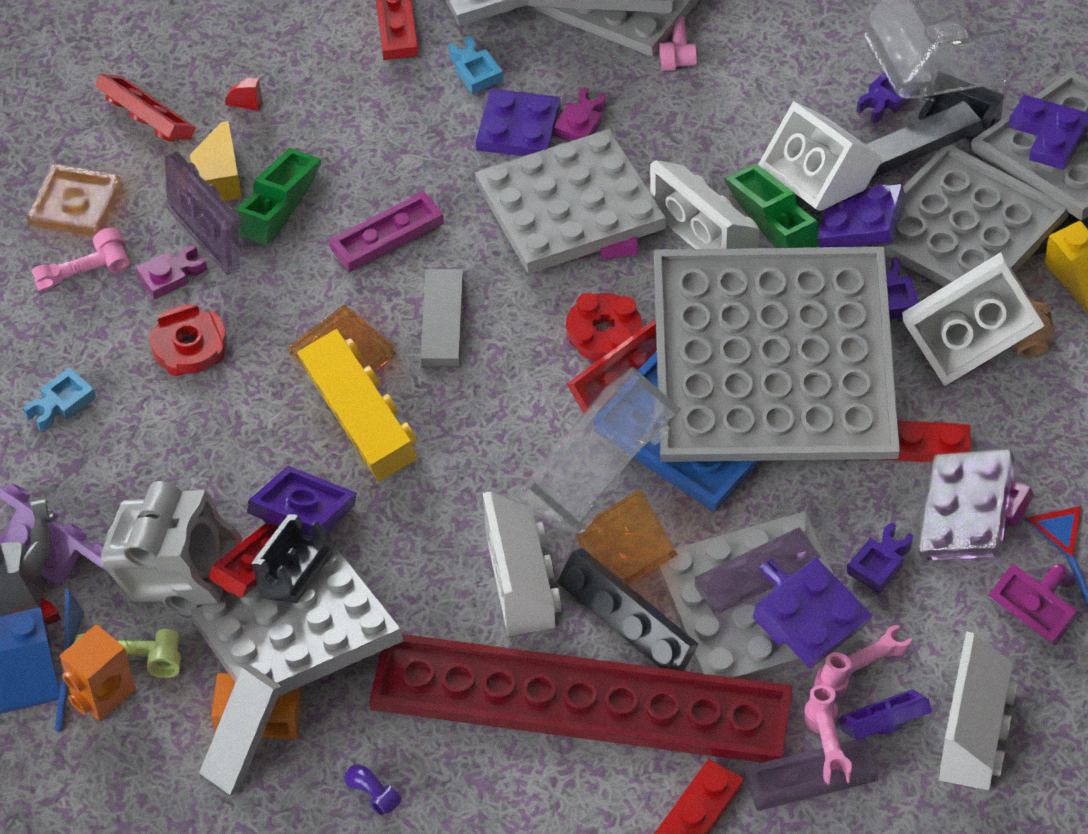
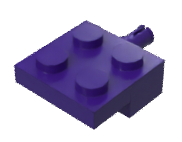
[752,557,873,669]

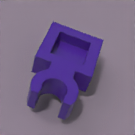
[857,65,920,123]
[886,257,919,319]
[847,523,913,594]

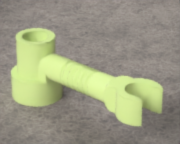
[74,629,181,678]

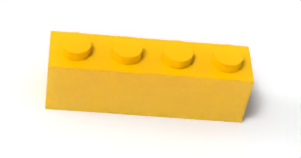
[297,329,418,482]

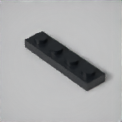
[557,548,699,671]

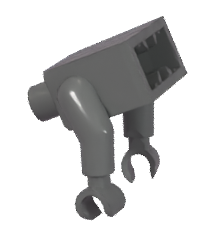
[0,499,55,616]

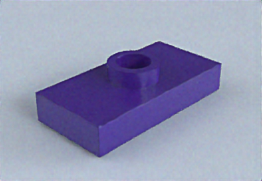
[838,689,932,741]

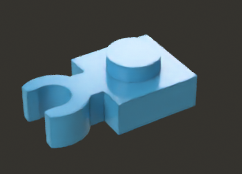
[448,36,503,95]
[23,367,96,432]

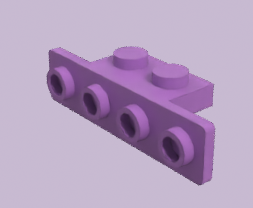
[0,483,106,585]

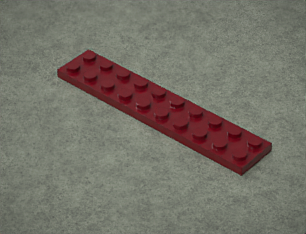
[369,634,793,766]

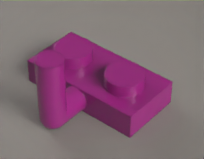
[988,563,1080,646]

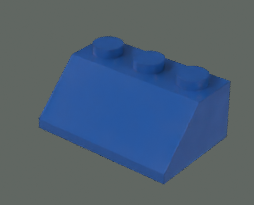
[0,607,60,714]

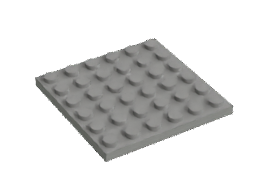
[653,247,900,462]

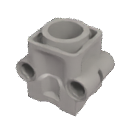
[101,481,243,616]

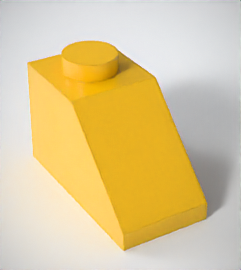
[185,121,242,205]
[1045,221,1088,313]

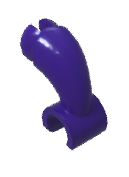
[344,764,401,815]

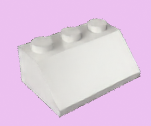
[758,101,883,211]
[650,160,759,249]
[902,252,1045,386]
[483,492,561,636]
[939,631,1018,790]

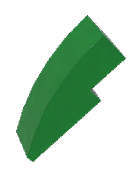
[234,148,321,246]
[725,163,819,248]

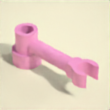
[659,16,697,72]
[32,228,130,291]
[813,625,912,700]
[804,684,852,785]

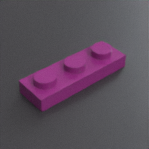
[329,191,444,272]

